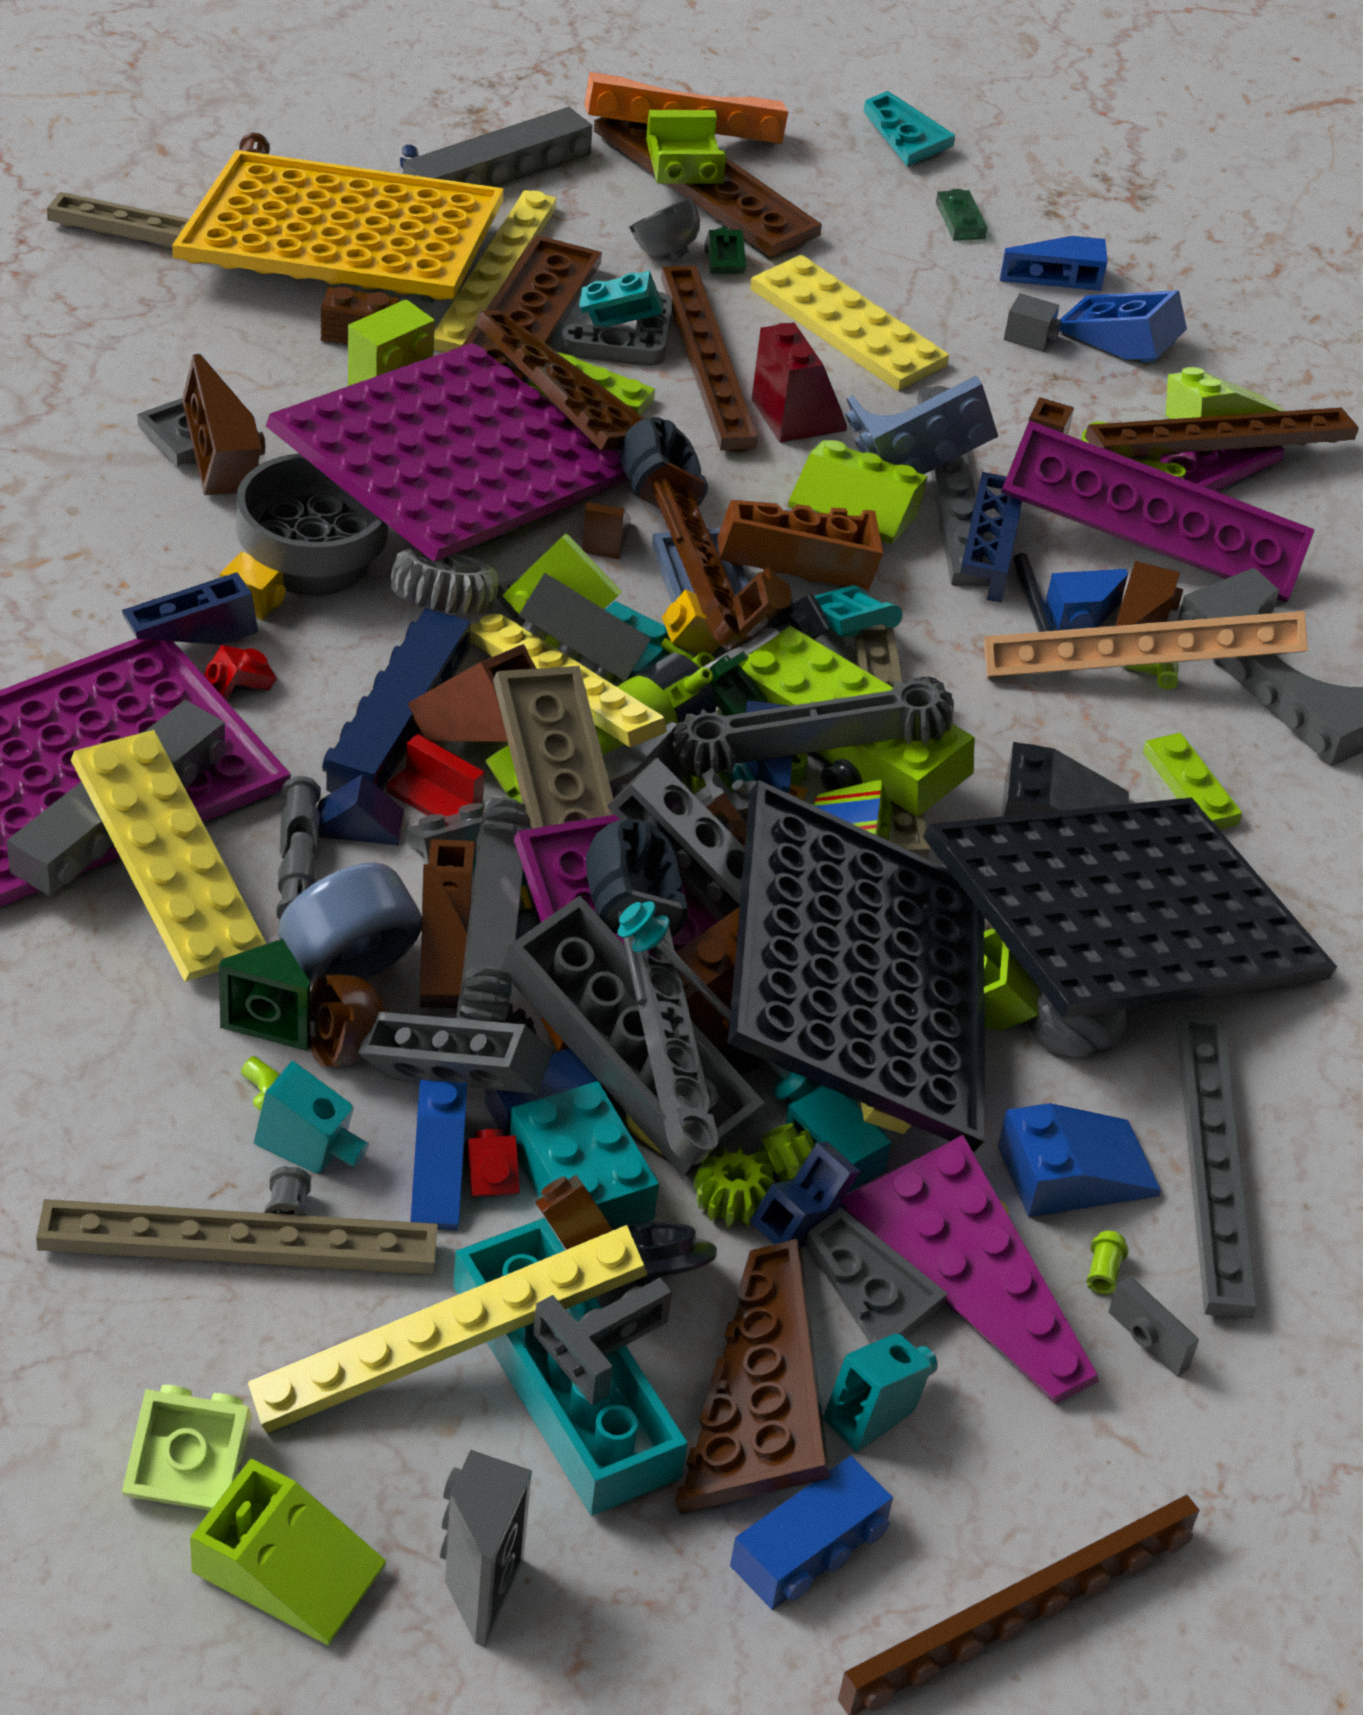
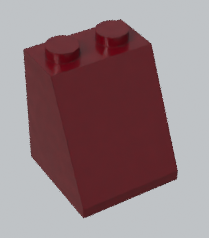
[751,322,847,443]

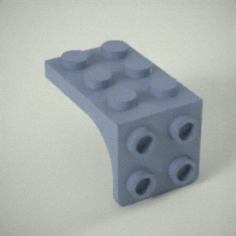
[845,376,999,475]

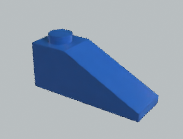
[999,236,1108,291]
[410,1080,467,1231]

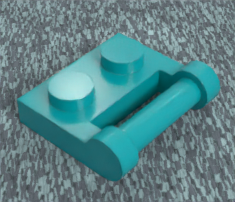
[815,585,903,637]

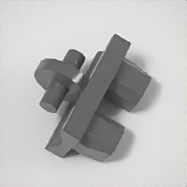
[694,768,757,841]

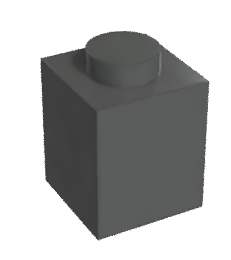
[1004,293,1062,352]

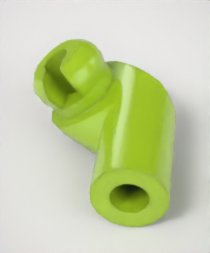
[241,1056,280,1111]

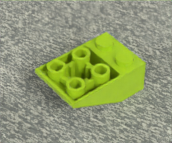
[190,1458,386,1646]

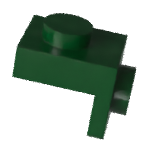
[710,651,768,716]

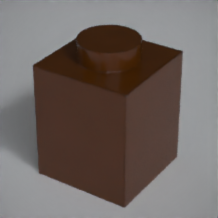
[535,1175,613,1250]

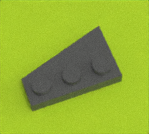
[806,1207,948,1344]

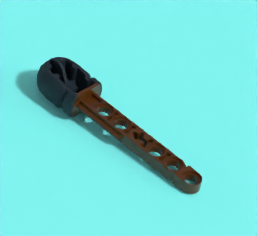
[620,417,751,651]

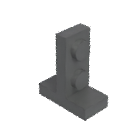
[533,1278,672,1406]

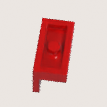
[386,734,485,817]

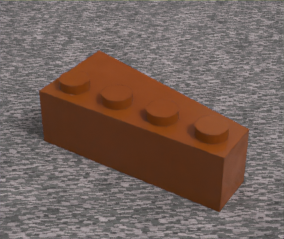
[717,500,884,591]

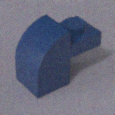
[749,1141,860,1248]

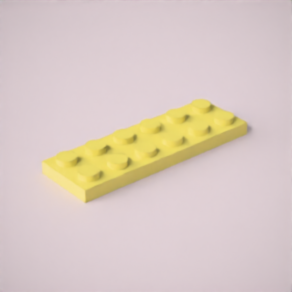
[750,255,949,391]
[71,730,267,982]

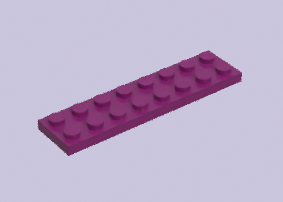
[1001,420,1315,602]

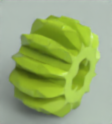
[694,1146,774,1228]

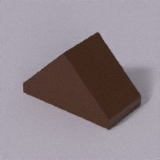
[582,502,631,559]

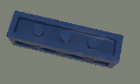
[960,472,1022,603]

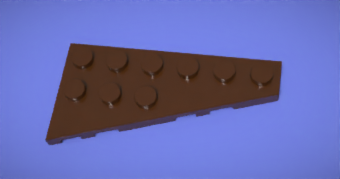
[475,310,646,451]
[675,1239,831,1514]

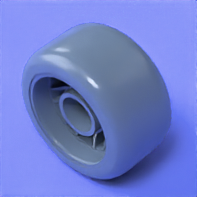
[278,862,422,988]

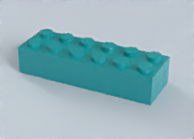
[453,1217,688,1516]

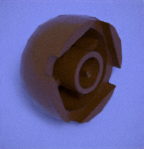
[309,975,389,1067]

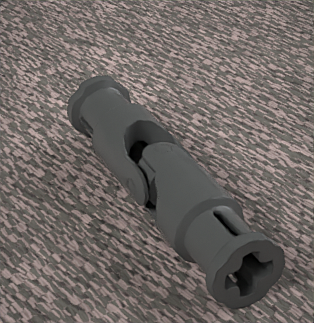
[277,776,321,919]

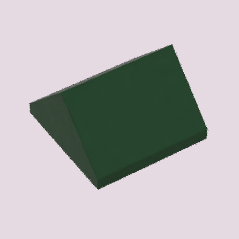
[218,939,310,1051]

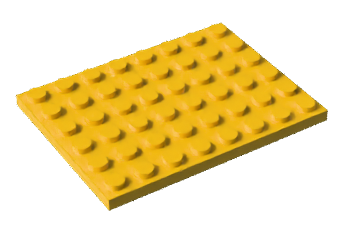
[172,150,504,300]

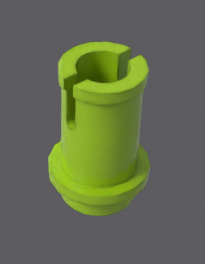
[1086,1230,1129,1295]

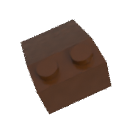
[182,354,266,495]

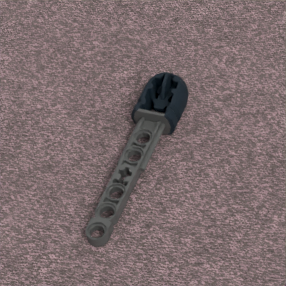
[586,819,718,1164]

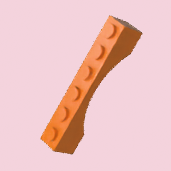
[584,72,788,144]

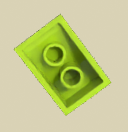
[1165,367,1286,419]

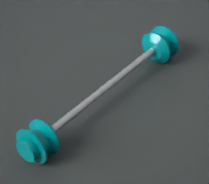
[618,901,823,1110]

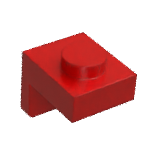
[204,645,277,700]
[464,1129,520,1198]

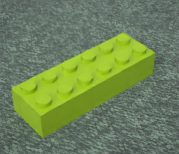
[742,626,975,817]

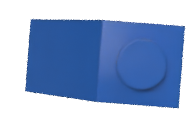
[1045,569,1128,631]

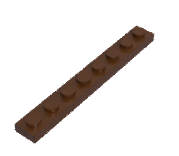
[661,265,758,451]
[1085,407,1359,457]
[838,1494,1200,1715]

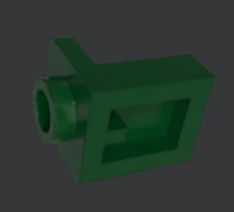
[704,227,746,274]

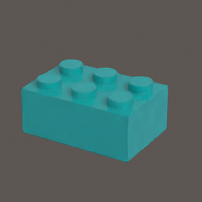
[510,1081,659,1228]

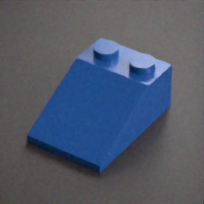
[1060,290,1187,363]
[998,1103,1161,1218]

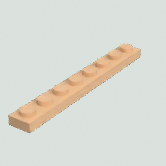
[984,611,1308,677]

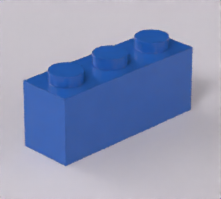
[730,1455,893,1610]

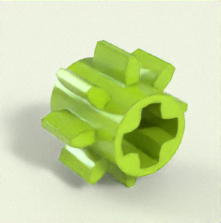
[758,1123,815,1181]

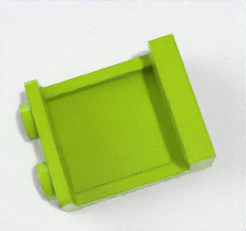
[646,110,726,184]

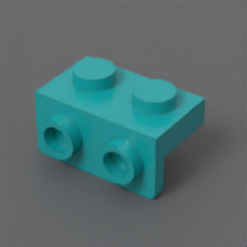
[579,271,664,327]

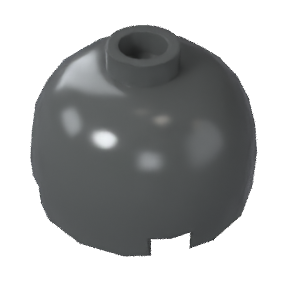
[629,197,700,261]

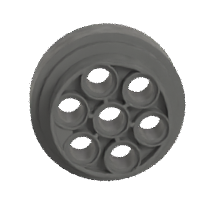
[237,453,388,595]

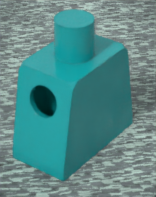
[254,1061,369,1173]
[823,1333,938,1453]

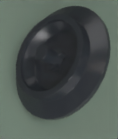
[612,1222,717,1287]

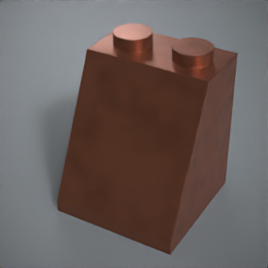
[407,644,537,742]

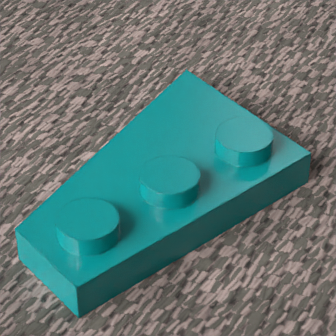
[863,91,955,166]

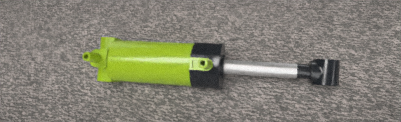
[486,593,833,803]

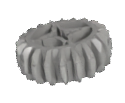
[391,547,499,615]

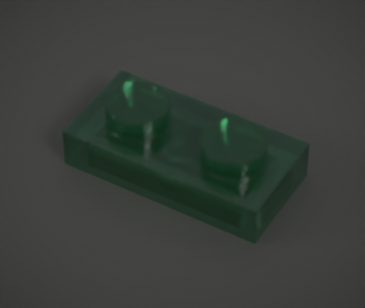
[936,189,988,241]

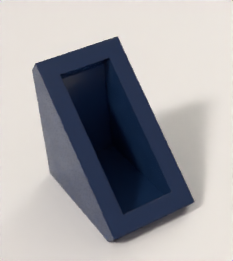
[317,774,404,846]

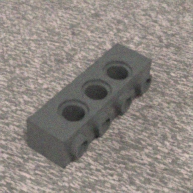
[607,758,745,921]
[358,1012,553,1094]

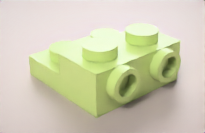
[122,1385,252,1511]

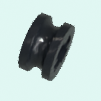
[821,758,863,792]

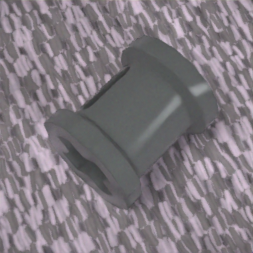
[264,1166,312,1216]

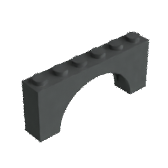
[1177,568,1363,766]

